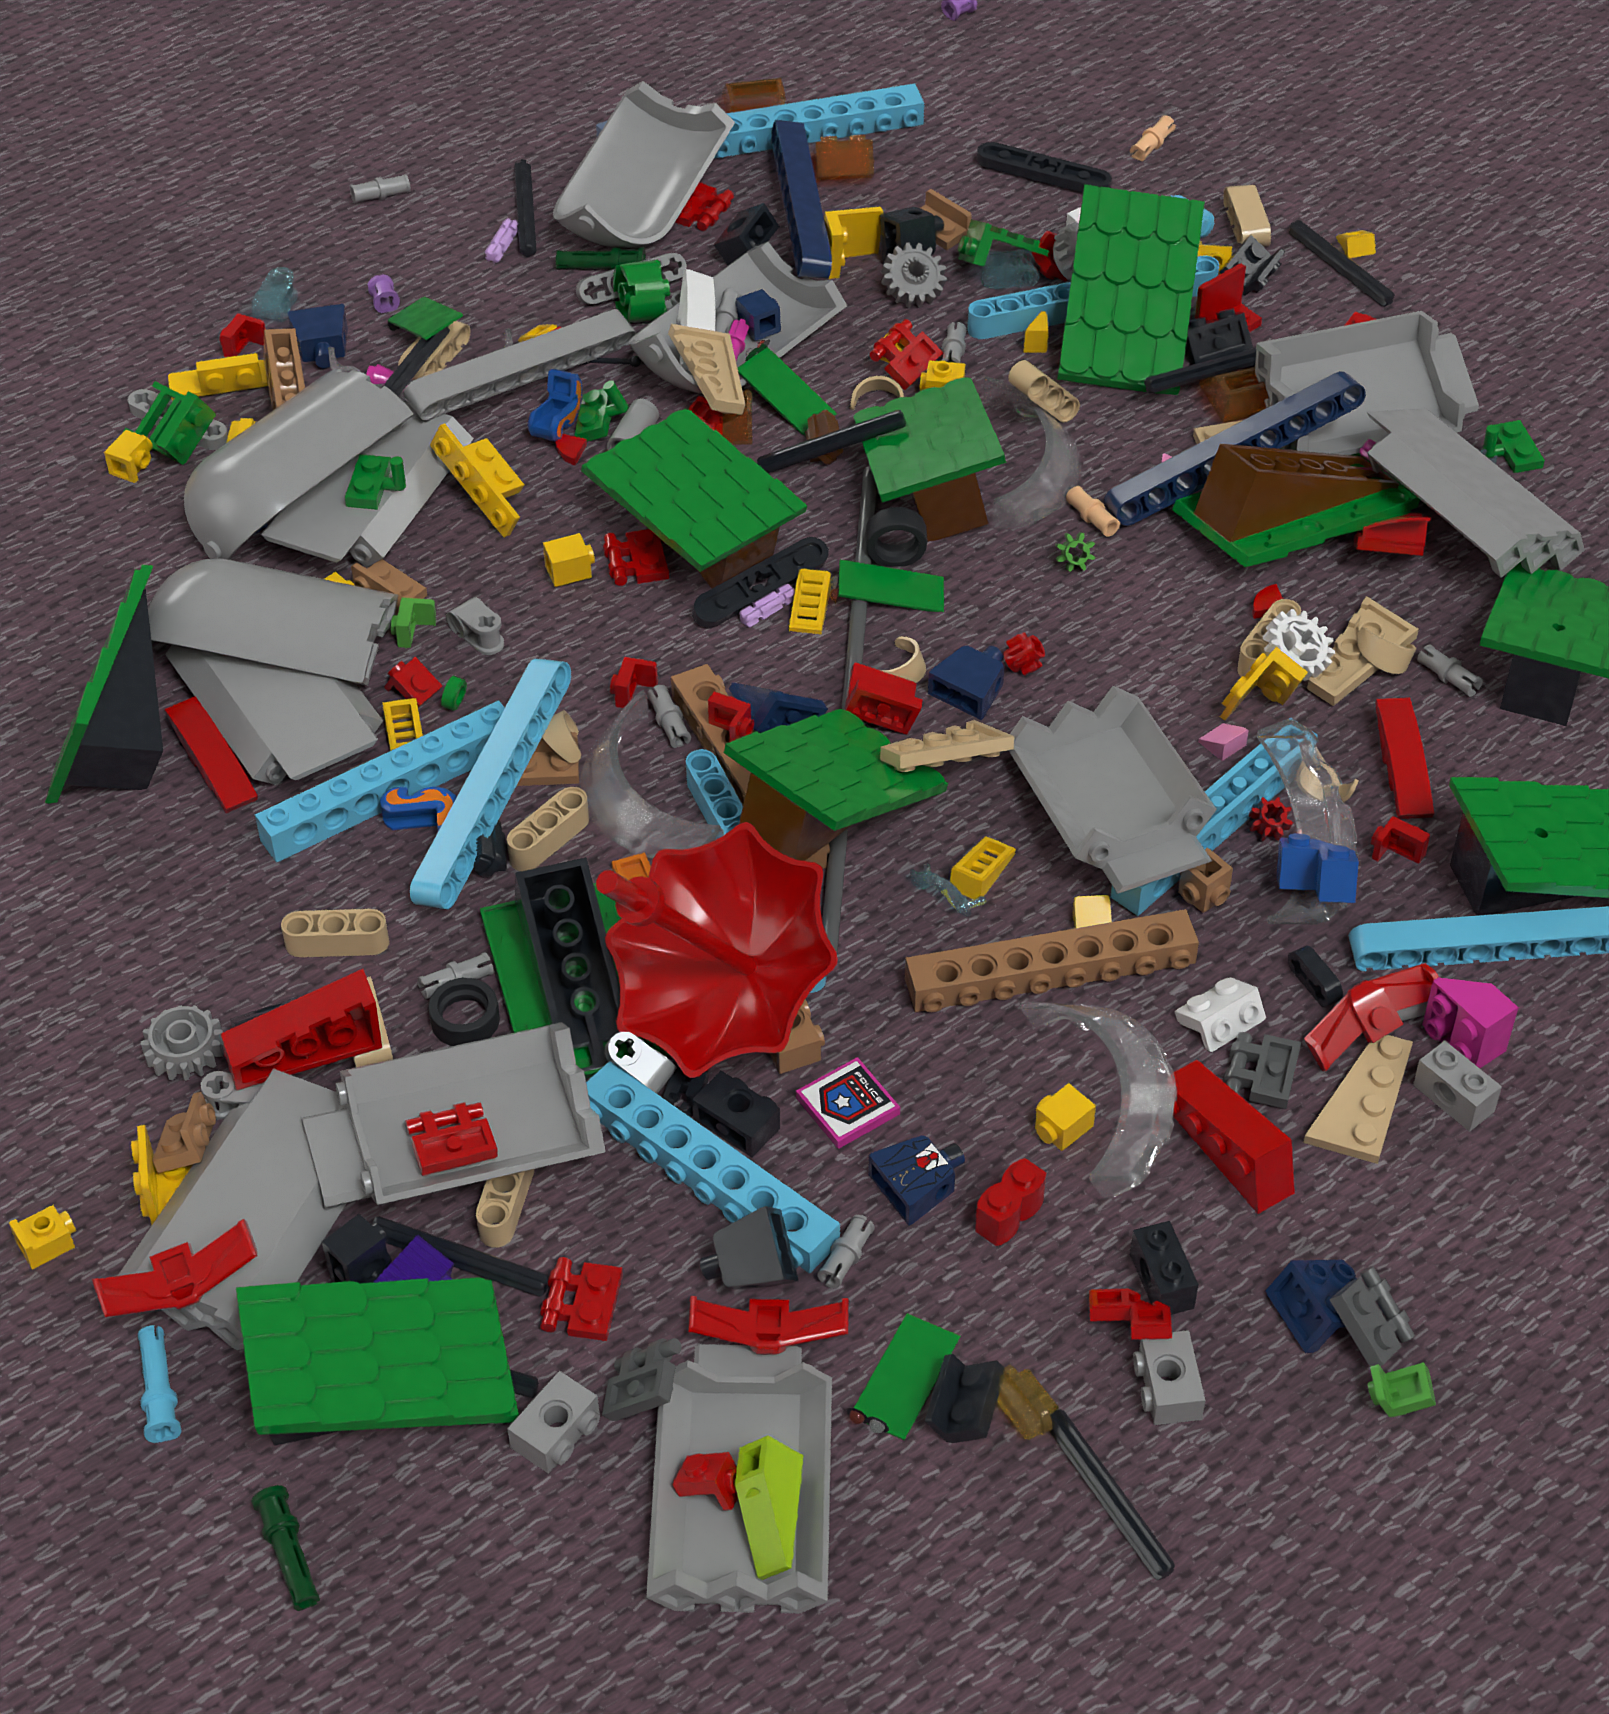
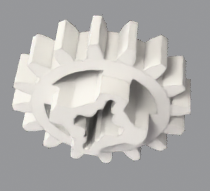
[1263,609,1335,681]

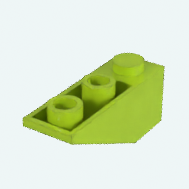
[735,1435,804,1580]

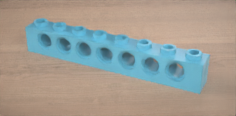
[714,84,924,158]
[255,700,505,863]
[1111,718,1318,916]
[586,1061,840,1274]

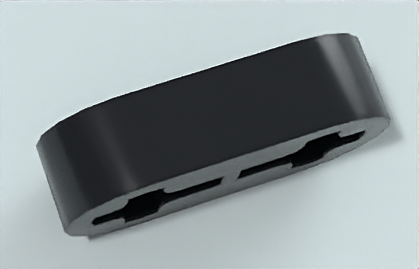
[1288,945,1343,1007]
[663,1063,709,1118]

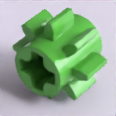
[1055,532,1096,571]

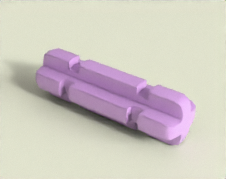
[485,219,518,263]
[739,584,795,627]

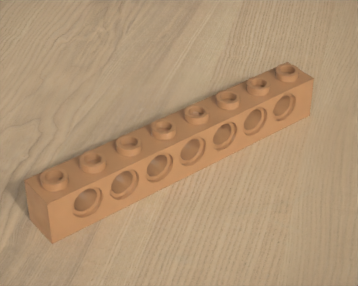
[671,664,830,869]
[905,909,1199,1012]

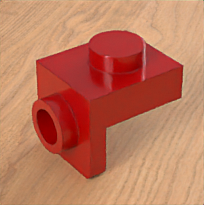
[1031,231,1067,282]
[220,313,266,357]
[384,657,443,708]
[610,657,658,709]
[708,691,754,742]
[1371,816,1430,864]
[672,1452,738,1510]

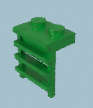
[958,219,1049,267]
[122,381,216,465]

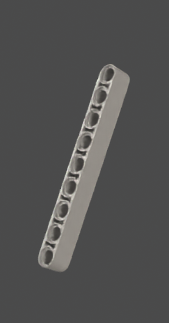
[403,309,637,420]

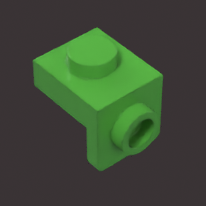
[391,597,437,648]
[1368,1363,1436,1417]

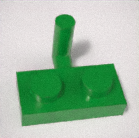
[575,380,629,442]
[1481,420,1545,473]
[345,454,406,510]

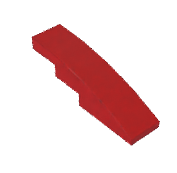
[164,696,258,813]
[1375,697,1435,819]

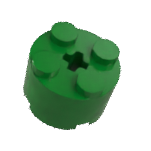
[613,260,670,323]

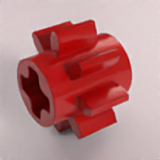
[1003,632,1045,676]
[1248,797,1293,841]

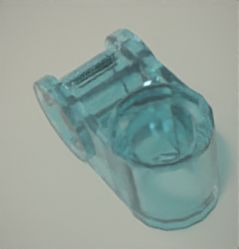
[981,250,1039,289]
[252,267,298,322]

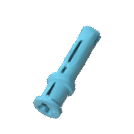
[138,1325,182,1443]

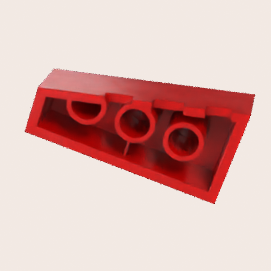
[221,969,383,1090]
[1160,1060,1295,1214]

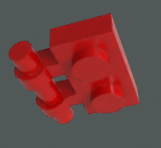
[675,182,734,231]
[869,319,943,390]
[603,529,669,586]
[405,1102,498,1176]
[540,1257,623,1341]

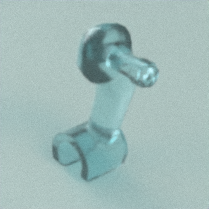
[910,863,987,917]

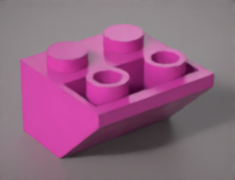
[1422,977,1519,1068]

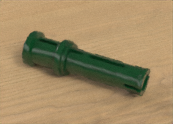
[556,247,646,270]
[251,1485,320,1611]

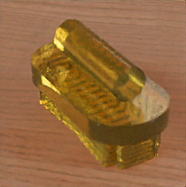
[997,1365,1059,1440]

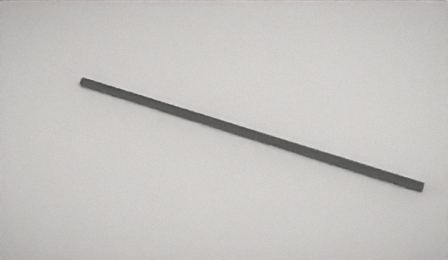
[822,466,877,953]

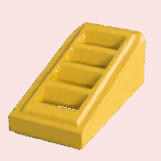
[789,569,831,634]
[382,698,423,751]
[949,836,1016,902]

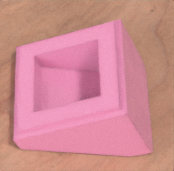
[1198,723,1248,761]

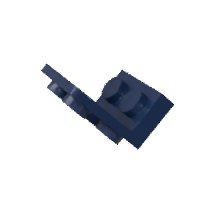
[729,683,828,733]
[1265,1260,1357,1353]

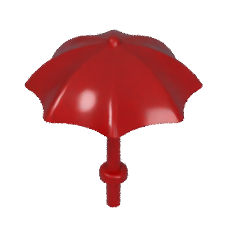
[596,822,838,1078]

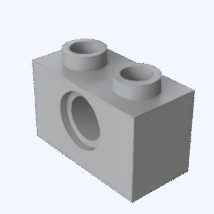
[1413,1041,1502,1132]
[1133,1330,1205,1425]
[507,1371,600,1473]

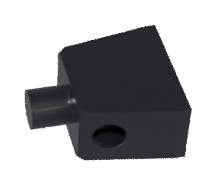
[880,207,944,265]
[700,1206,799,1290]

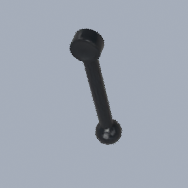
[583,356,641,367]

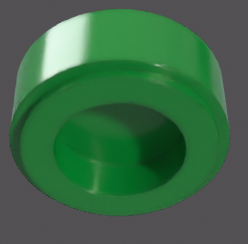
[441,676,467,711]

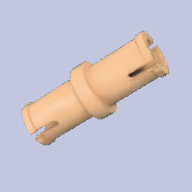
[1130,116,1176,161]
[1066,486,1120,537]

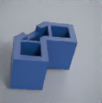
[1276,833,1359,903]

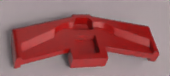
[1304,963,1439,1072]
[92,1219,257,1317]
[688,1296,849,1354]

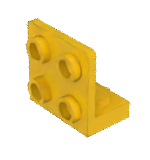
[824,207,883,279]
[1220,647,1308,720]
[131,1125,193,1225]

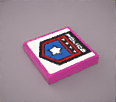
[796,1057,900,1149]

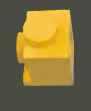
[104,430,153,483]
[9,1205,76,1269]

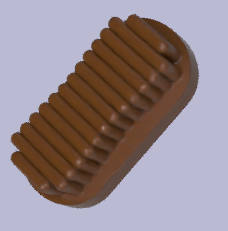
[805,410,843,465]

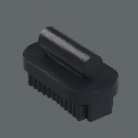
[473,820,507,878]

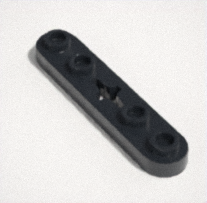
[977,142,1112,193]
[692,537,829,628]

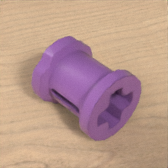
[941,0,977,21]
[368,275,400,313]

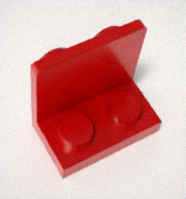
[1194,263,1262,332]
[845,663,923,735]

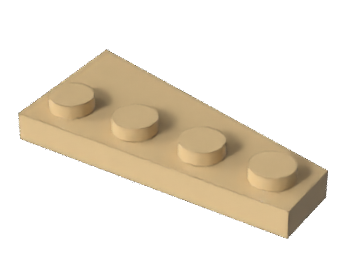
[668,324,746,415]
[1307,596,1419,706]
[880,720,1014,772]
[1303,1035,1413,1164]

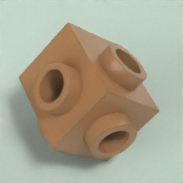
[1178,848,1233,913]

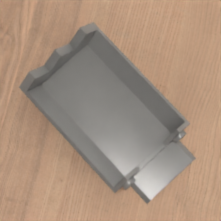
[1255,311,1479,455]
[261,402,474,567]
[1367,408,1585,578]
[165,644,383,785]
[1009,686,1217,894]
[301,1022,606,1207]
[118,1069,347,1350]
[646,1344,832,1613]

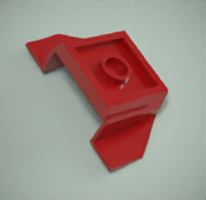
[1353,512,1431,556]

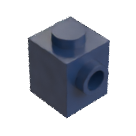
[736,289,781,341]

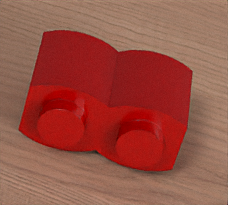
[975,1158,1047,1246]

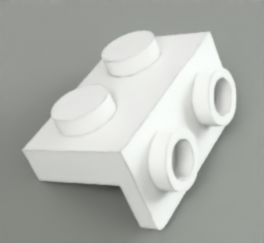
[1175,977,1266,1052]

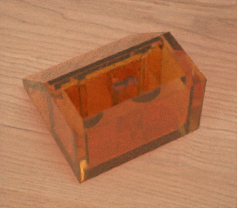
[722,78,786,113]
[813,135,874,180]
[1199,367,1269,423]

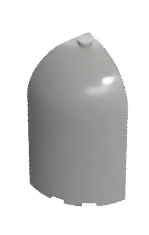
[553,81,735,248]
[629,242,847,394]
[184,369,414,559]
[148,558,399,686]

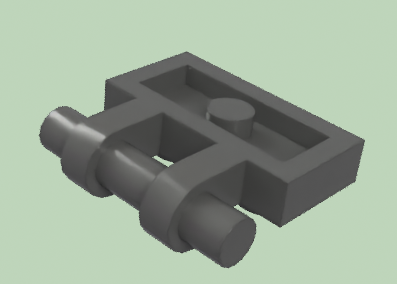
[1223,1032,1301,1109]
[1330,1266,1415,1367]
[602,1338,682,1421]

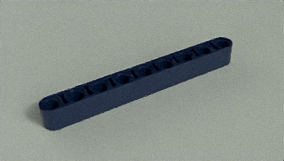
[772,120,832,279]
[1104,371,1366,526]

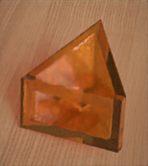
[723,389,753,445]

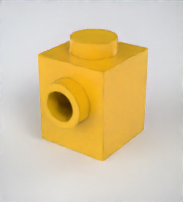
[920,360,965,391]
[543,533,595,587]
[1035,1083,1096,1151]

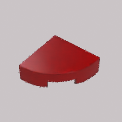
[555,434,587,465]
[1252,584,1283,619]

